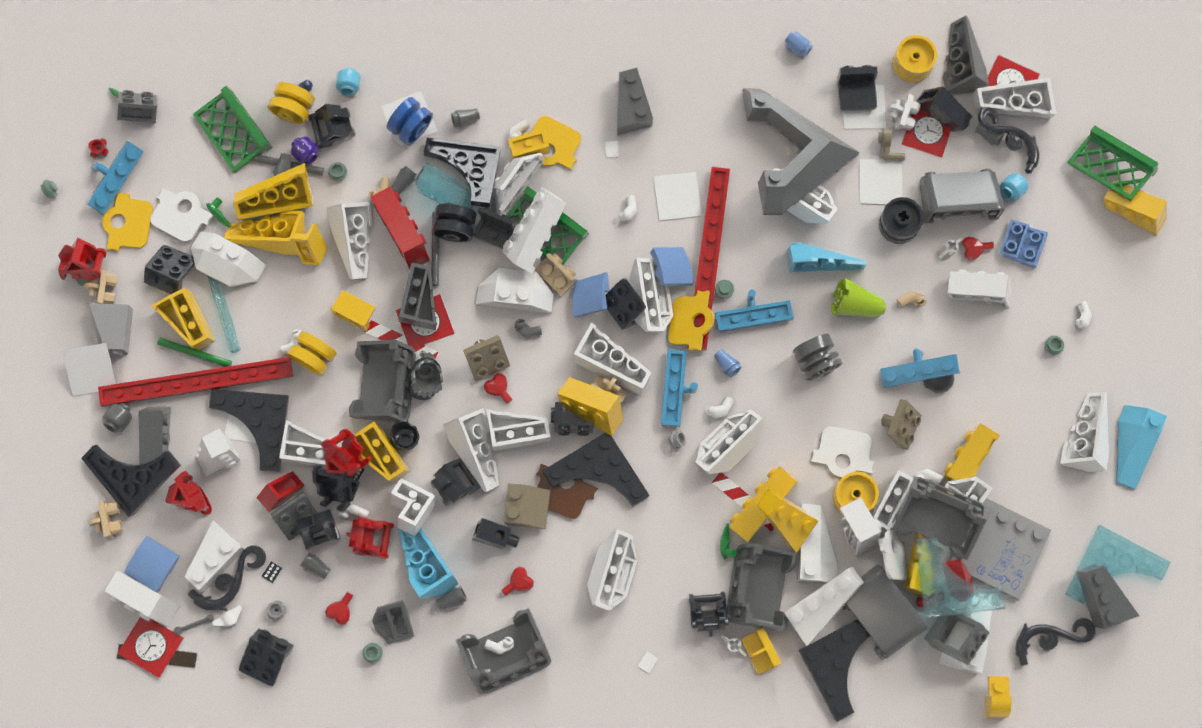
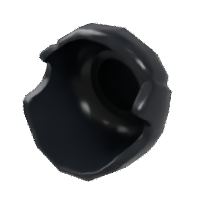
[923,375,955,393]
[390,420,420,452]

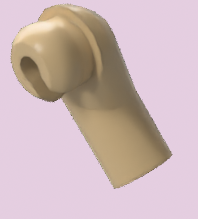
[368,177,390,199]
[897,292,927,308]

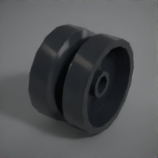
[879,197,924,244]
[431,204,477,242]

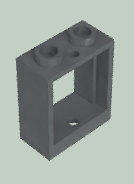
[924,606,990,665]

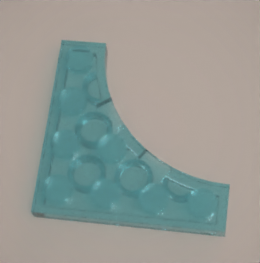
[1065,525,1171,604]
[915,536,1006,618]

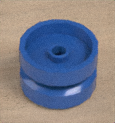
[386,97,433,145]

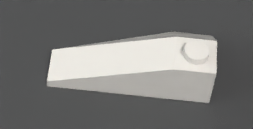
[327,202,373,280]
[1060,392,1109,472]
[443,408,499,492]
[797,504,838,584]

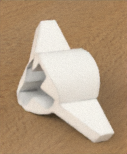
[938,238,962,260]
[212,605,242,628]
[721,635,747,657]

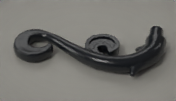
[978,107,1040,174]
[188,545,266,611]
[1015,618,1095,666]

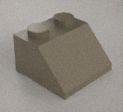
[503,483,551,529]

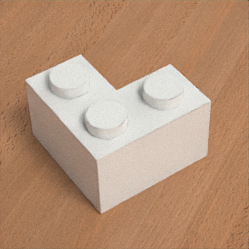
[391,478,435,537]

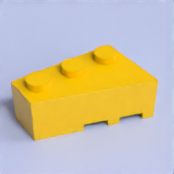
[1104,180,1167,236]
[151,288,216,350]
[557,377,623,436]
[354,421,410,482]
[944,423,1000,481]
[757,489,818,553]

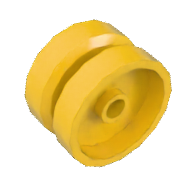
[893,35,937,83]
[267,82,315,124]
[287,331,337,376]
[832,472,879,514]

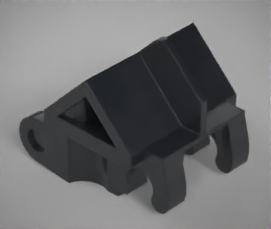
[308,104,355,149]
[430,458,481,506]
[312,465,360,512]
[296,508,341,550]
[689,591,729,637]

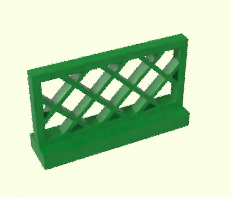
[193,86,273,173]
[1068,125,1158,202]
[507,186,589,265]

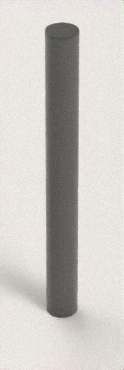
[252,155,325,175]
[431,212,439,286]

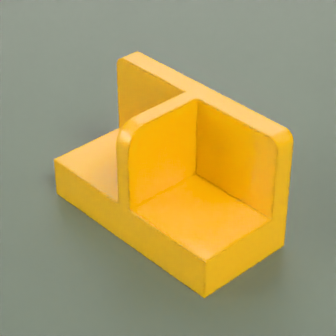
[508,129,550,159]
[290,224,328,266]
[331,290,375,331]
[741,627,781,675]

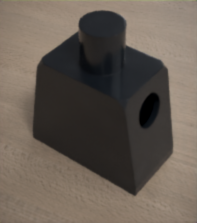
[472,518,520,549]

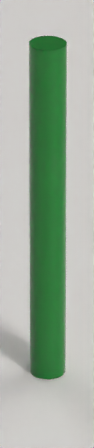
[157,338,232,367]

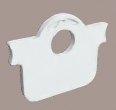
[151,188,214,242]
[811,426,875,478]
[878,530,908,581]

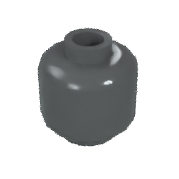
[103,403,132,433]

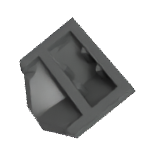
[372,600,414,644]

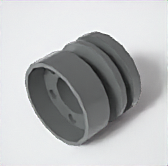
[793,333,843,381]

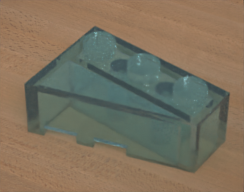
[415,161,473,209]

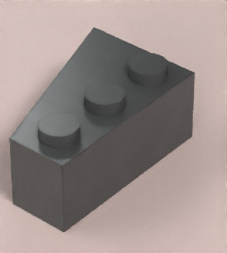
[1076,565,1139,629]

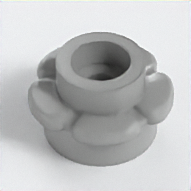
[669,430,686,449]
[267,600,287,620]

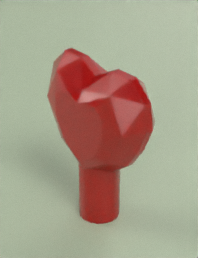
[962,236,994,260]
[484,373,513,404]
[501,567,534,596]
[325,592,354,625]

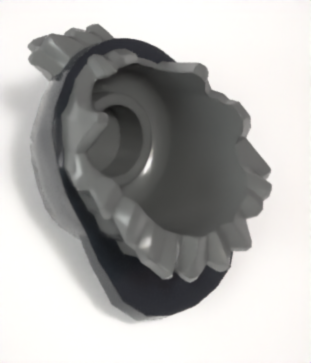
[409,351,443,400]

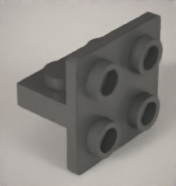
[117,90,157,123]
[271,492,318,541]

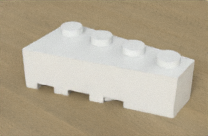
[972,78,1056,119]
[502,188,566,274]
[573,322,651,396]
[785,566,864,646]

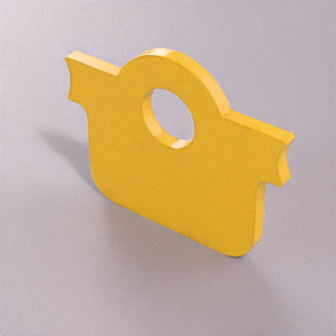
[524,116,581,170]
[102,192,153,252]
[668,290,714,351]

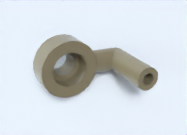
[878,128,905,161]

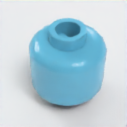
[336,68,361,96]
[1000,173,1028,201]

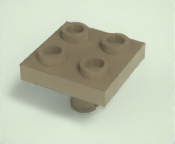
[463,335,510,381]
[881,399,922,450]

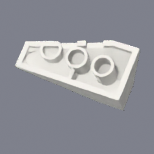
[939,593,994,674]

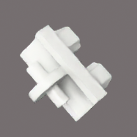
[888,94,921,131]

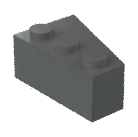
[617,67,653,135]
[399,262,437,330]
[139,407,171,465]

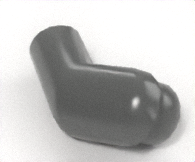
[515,319,542,338]

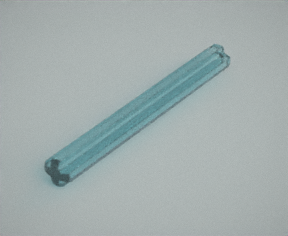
[207,276,240,353]

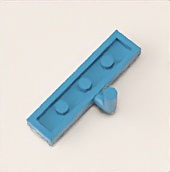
[86,141,144,214]
[715,289,793,332]
[880,348,960,388]
[661,349,698,427]

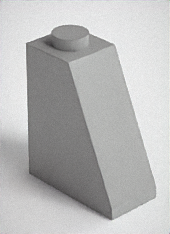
[90,303,133,356]

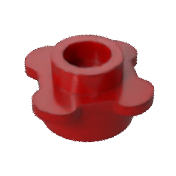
[88,138,109,158]

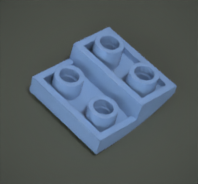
[999,219,1048,268]
[650,247,694,286]
[572,272,610,318]
[124,536,180,592]

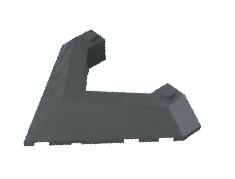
[742,88,860,215]

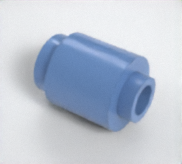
[785,31,813,58]

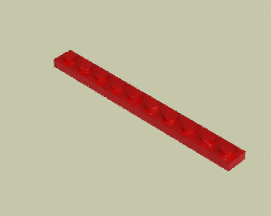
[688,166,730,351]
[98,357,294,407]

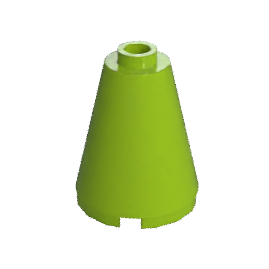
[831,278,886,317]

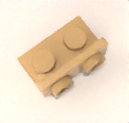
[535,253,578,296]

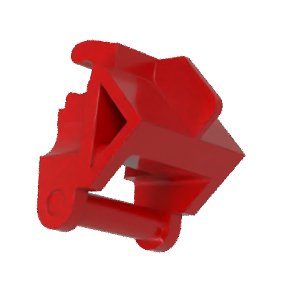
[58,237,107,281]
[321,429,372,477]
[165,471,212,515]
[346,517,394,559]

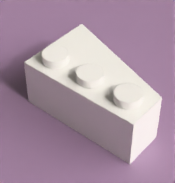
[196,429,240,477]
[840,498,882,557]
[105,570,180,626]

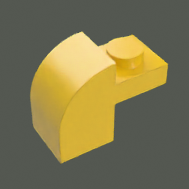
[985,676,1012,718]

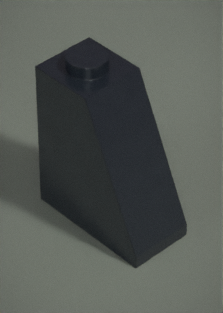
[916,86,973,132]

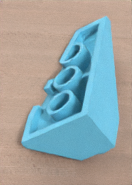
[787,242,867,272]
[1116,405,1167,490]
[398,528,459,599]

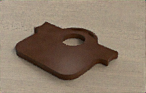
[536,464,598,519]

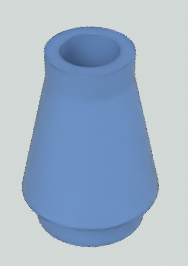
[714,349,742,377]

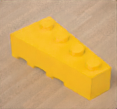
[730,466,799,542]

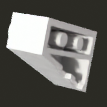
[948,270,1012,308]
[486,409,551,451]
[279,420,340,468]
[872,470,913,533]
[185,520,244,593]

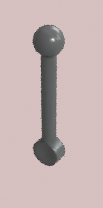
[174,614,214,635]

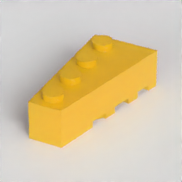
[233,163,313,220]

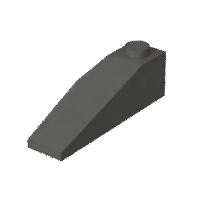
[943,15,989,94]

